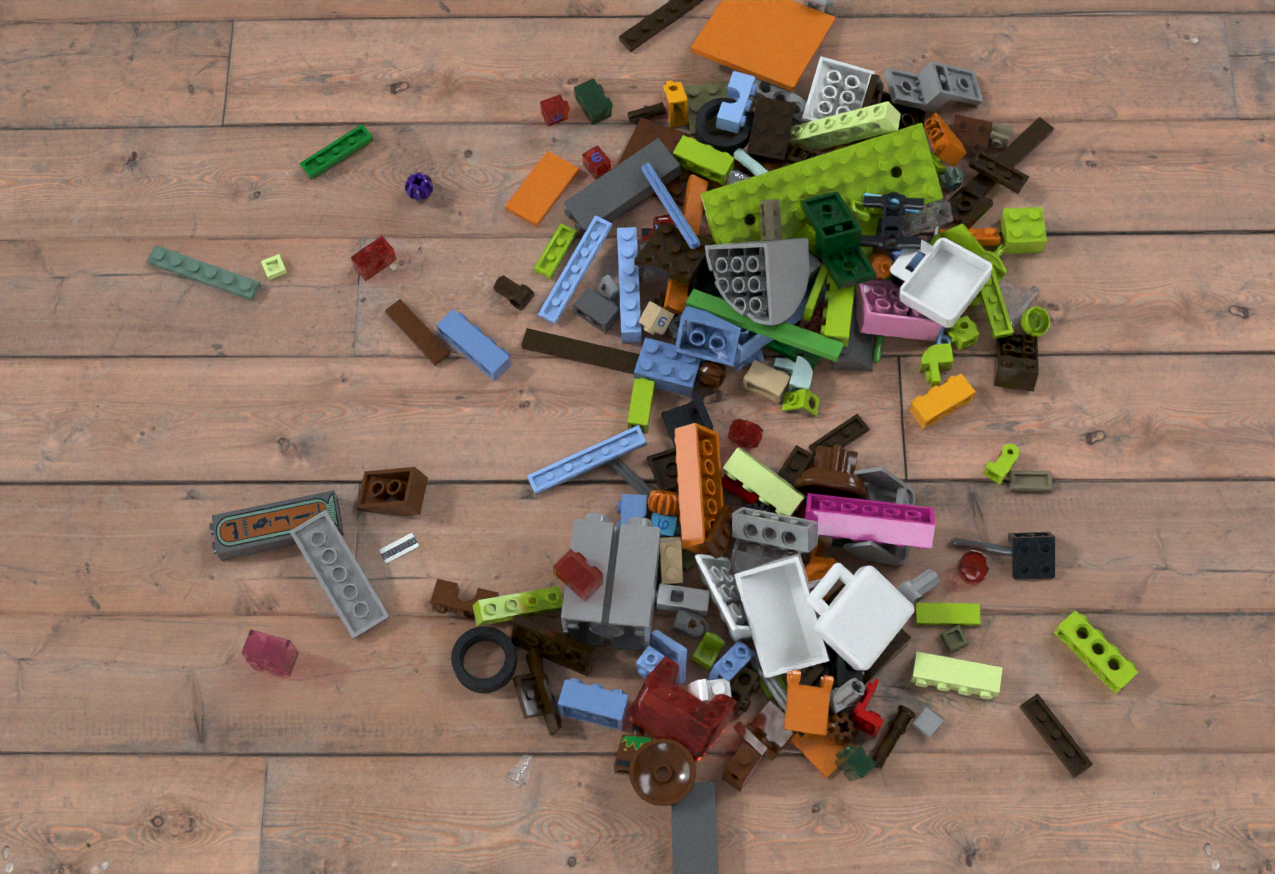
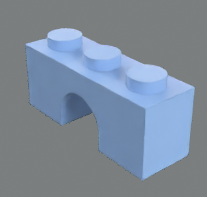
[716,71,757,134]

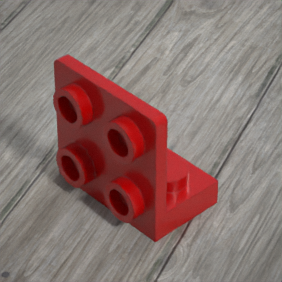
[851,678,884,738]

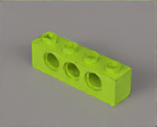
[473,586,563,626]
[1053,610,1139,694]

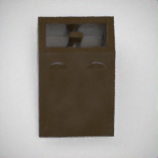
[993,334,1039,392]

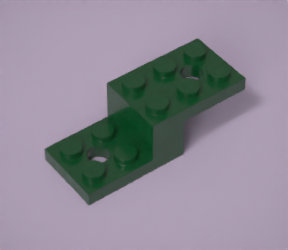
[800,191,876,289]

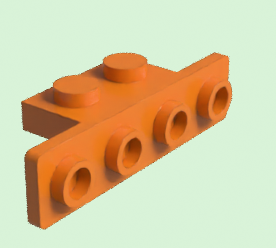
[805,538,837,600]

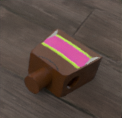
[722,742,763,792]

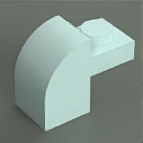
[774,356,813,392]

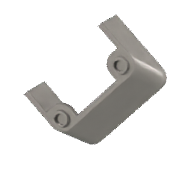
[843,467,915,565]

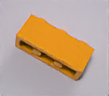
[909,373,976,430]

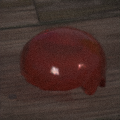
[957,550,990,584]

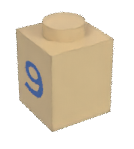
[638,301,674,335]

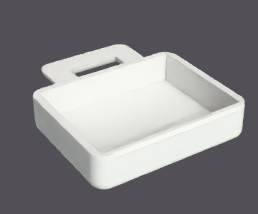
[890,238,992,328]
[807,563,914,671]

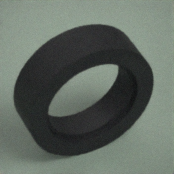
[695,98,753,155]
[451,626,517,693]

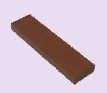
[385,299,450,366]

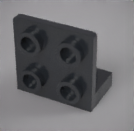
[661,391,714,448]
[1008,532,1055,579]

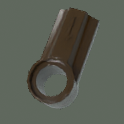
[493,275,535,311]

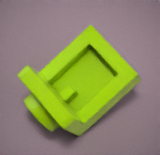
[691,631,725,670]

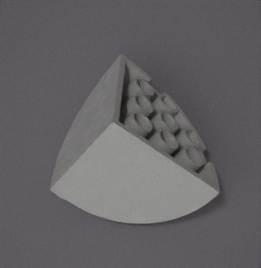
[705,238,809,325]

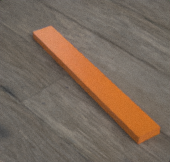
[664,174,708,315]

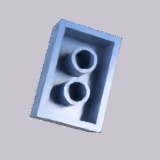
[634,337,703,397]
[558,678,629,731]

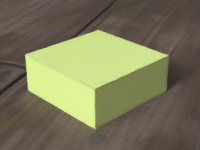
[261,254,287,280]

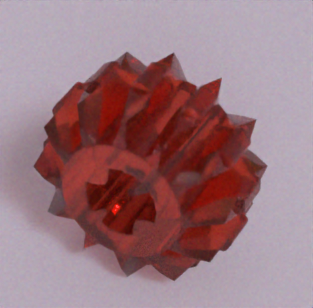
[728,418,763,449]

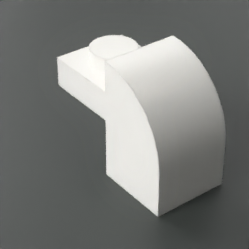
[687,678,732,711]

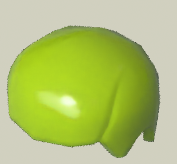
[1020,306,1050,337]

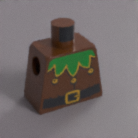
[614,723,653,774]

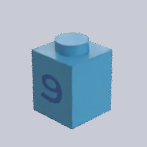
[651,513,681,538]

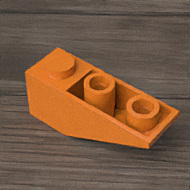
[924,112,967,167]

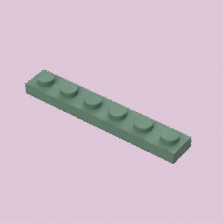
[147,245,261,301]

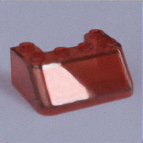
[629,656,737,761]

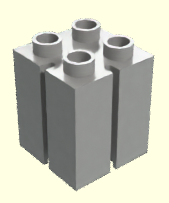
[561,513,660,651]

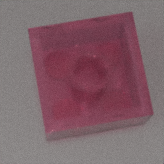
[241,629,299,677]

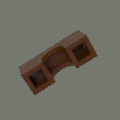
[430,579,499,620]

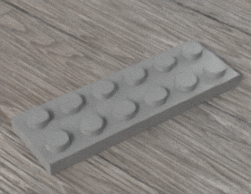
[289,510,390,639]

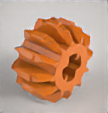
[648,490,680,516]

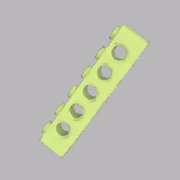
[789,101,901,150]

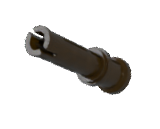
[869,705,916,770]

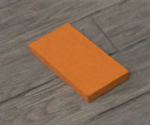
[505,151,579,227]

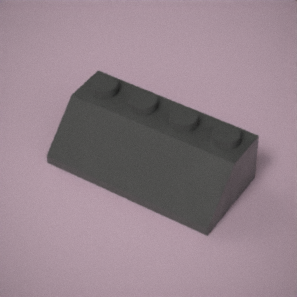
[832,289,872,371]

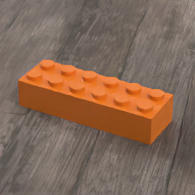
[674,423,727,555]

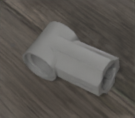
[896,568,941,605]
[829,678,865,715]

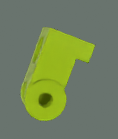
[983,444,1019,485]

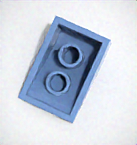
[674,306,741,366]

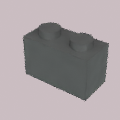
[573,287,620,334]

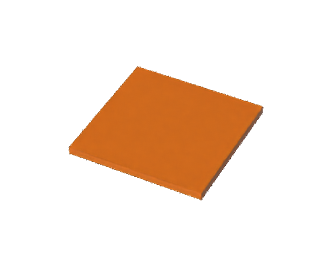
[690,0,836,92]

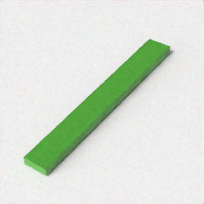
[685,289,844,362]

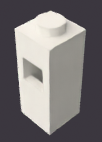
[655,583,710,617]

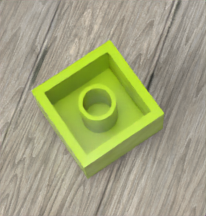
[1000,207,1047,254]

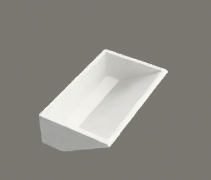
[734,553,830,678]

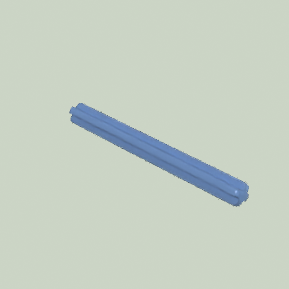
[641,163,700,249]

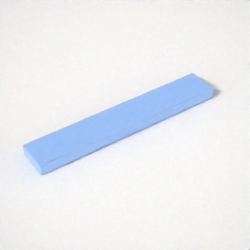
[538,215,613,325]
[527,425,647,495]

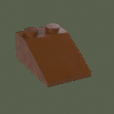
[356,467,428,516]

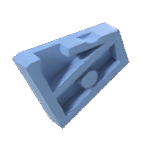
[650,630,687,685]

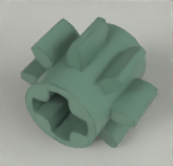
[939,167,964,191]

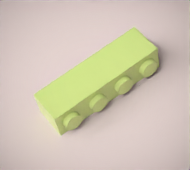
[723,448,807,517]
[910,652,1003,699]

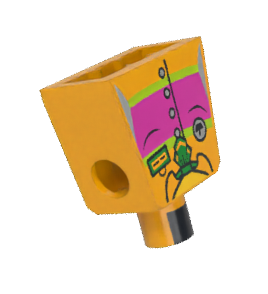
[663,80,689,128]

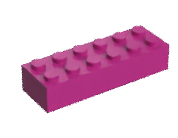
[805,493,935,549]

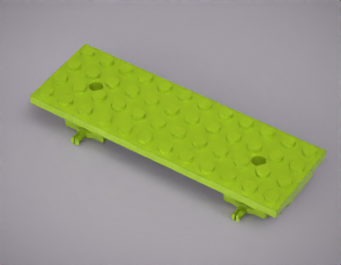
[700,123,943,244]

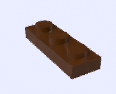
[704,504,734,559]

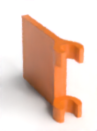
[784,670,834,736]
[790,718,857,778]

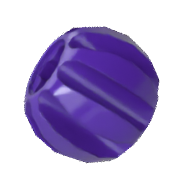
[405,172,433,201]

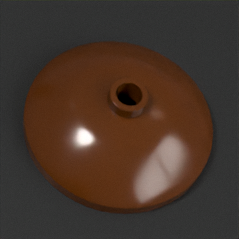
[629,738,696,806]

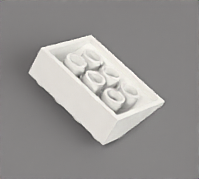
[802,56,875,144]
[695,554,753,643]

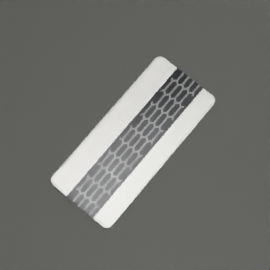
[379,533,419,563]

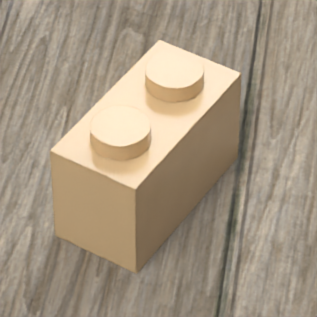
[743,360,791,404]
[660,537,683,584]

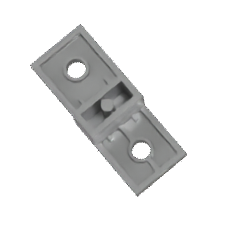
[884,61,983,112]

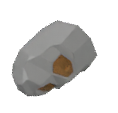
[673,608,709,639]

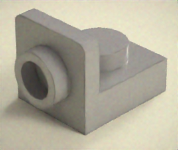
[804,0,834,13]

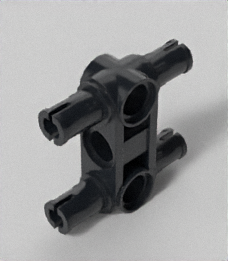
[860,192,924,253]

